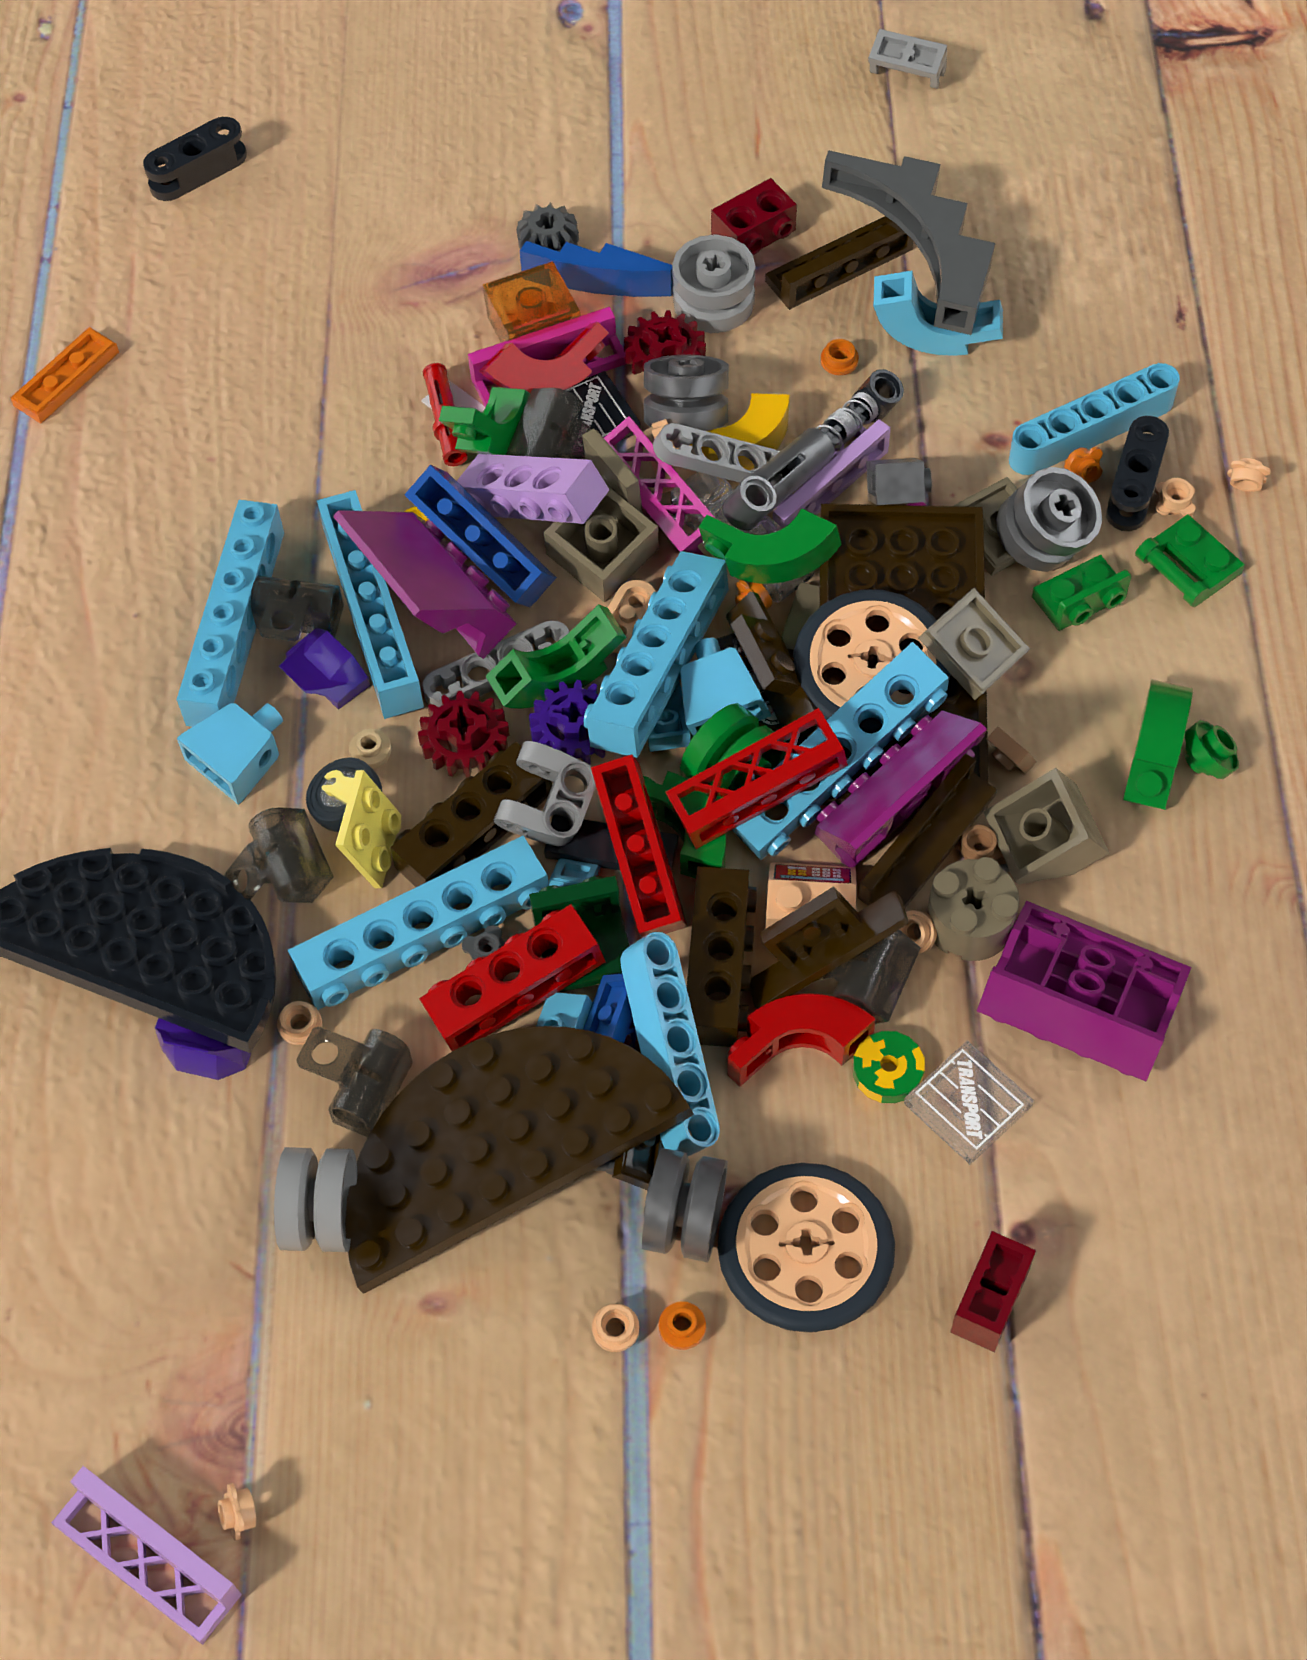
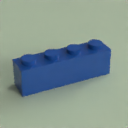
[404,465,557,608]

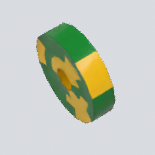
[853,1031,925,1104]

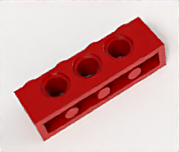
[591,754,688,937]
[419,904,606,1051]

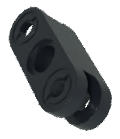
[143,116,247,201]
[1106,416,1169,531]

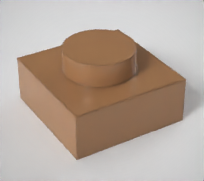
[987,726,1037,774]

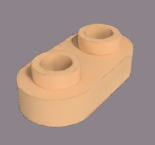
[608,580,656,653]

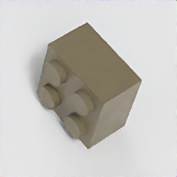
[544,486,659,602]

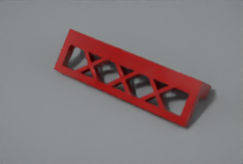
[666,708,848,849]

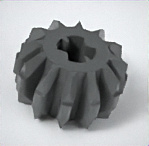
[516,202,579,252]

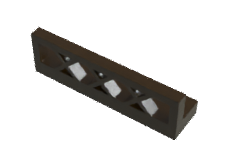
[765,216,914,310]
[858,753,997,909]

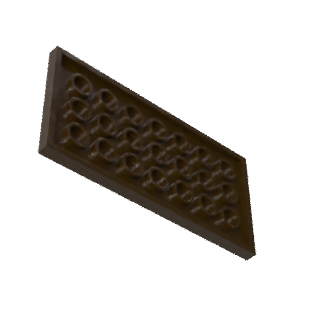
[817,504,988,810]

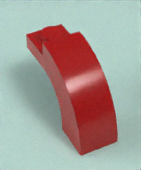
[479,322,609,395]
[727,994,876,1087]

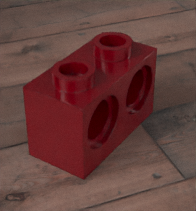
[711,178,797,255]
[950,1231,1036,1353]

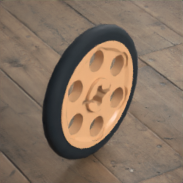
[793,590,951,734]
[717,1162,895,1333]

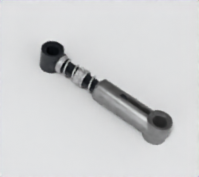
[723,369,904,530]

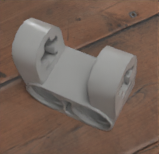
[494,741,596,847]

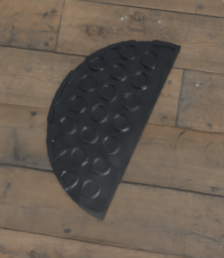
[0,848,277,1053]

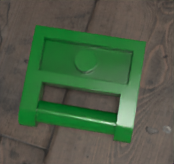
[1135,514,1245,607]

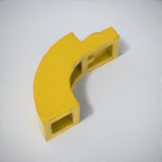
[689,393,790,478]

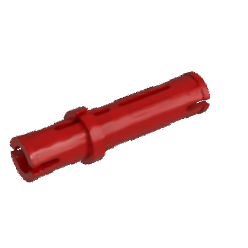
[422,363,468,467]

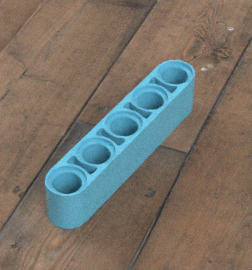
[1009,363,1180,475]
[620,932,720,1156]

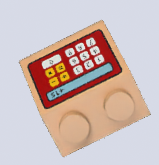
[766,862,857,928]

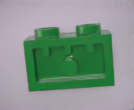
[1032,554,1132,631]

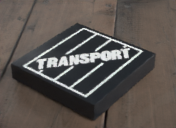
[539,371,641,459]

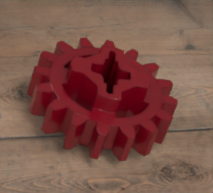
[624,310,706,375]
[418,690,510,778]

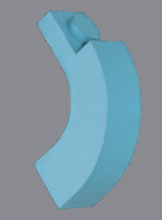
[873,271,1003,356]

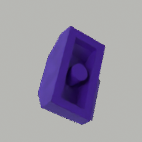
[279,628,370,710]
[155,1018,251,1080]

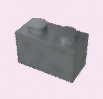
[866,458,932,505]

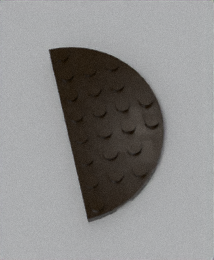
[345,1026,694,1294]

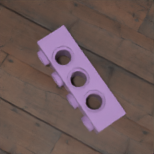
[457,454,609,524]

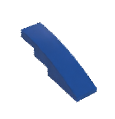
[520,241,674,297]

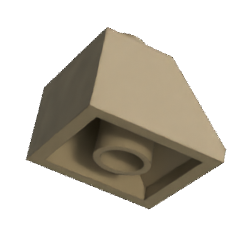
[983,768,1109,884]

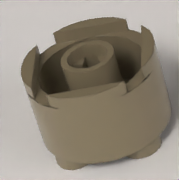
[927,857,1019,961]

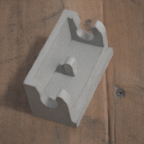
[868,29,947,89]

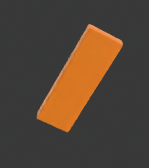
[10,327,119,424]

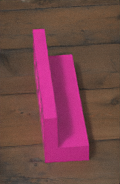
[468,306,626,407]
[604,416,715,556]

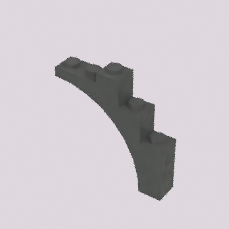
[822,150,995,335]

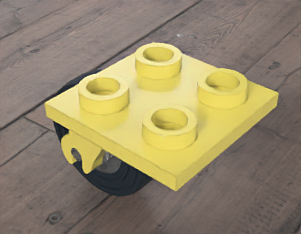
[306,757,401,889]

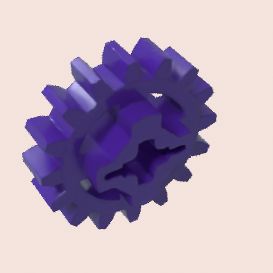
[529,680,606,765]

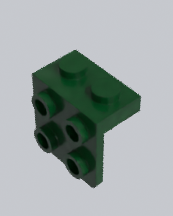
[529,876,629,993]

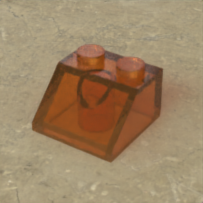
[482,261,581,342]

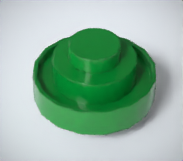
[1185,720,1239,779]

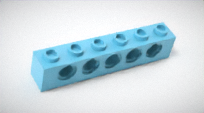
[317,490,424,719]
[177,500,284,727]
[584,551,729,758]
[732,642,949,860]
[288,835,549,1010]

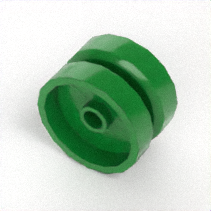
[680,703,787,801]

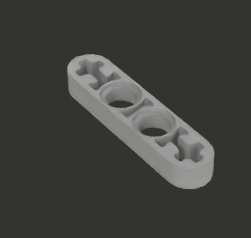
[653,423,783,486]
[423,620,569,707]

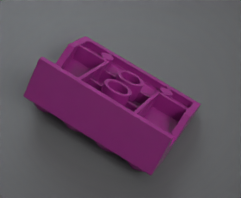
[333,510,517,659]
[815,711,987,867]
[977,901,1192,1082]

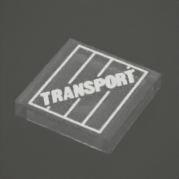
[904,1040,1034,1165]

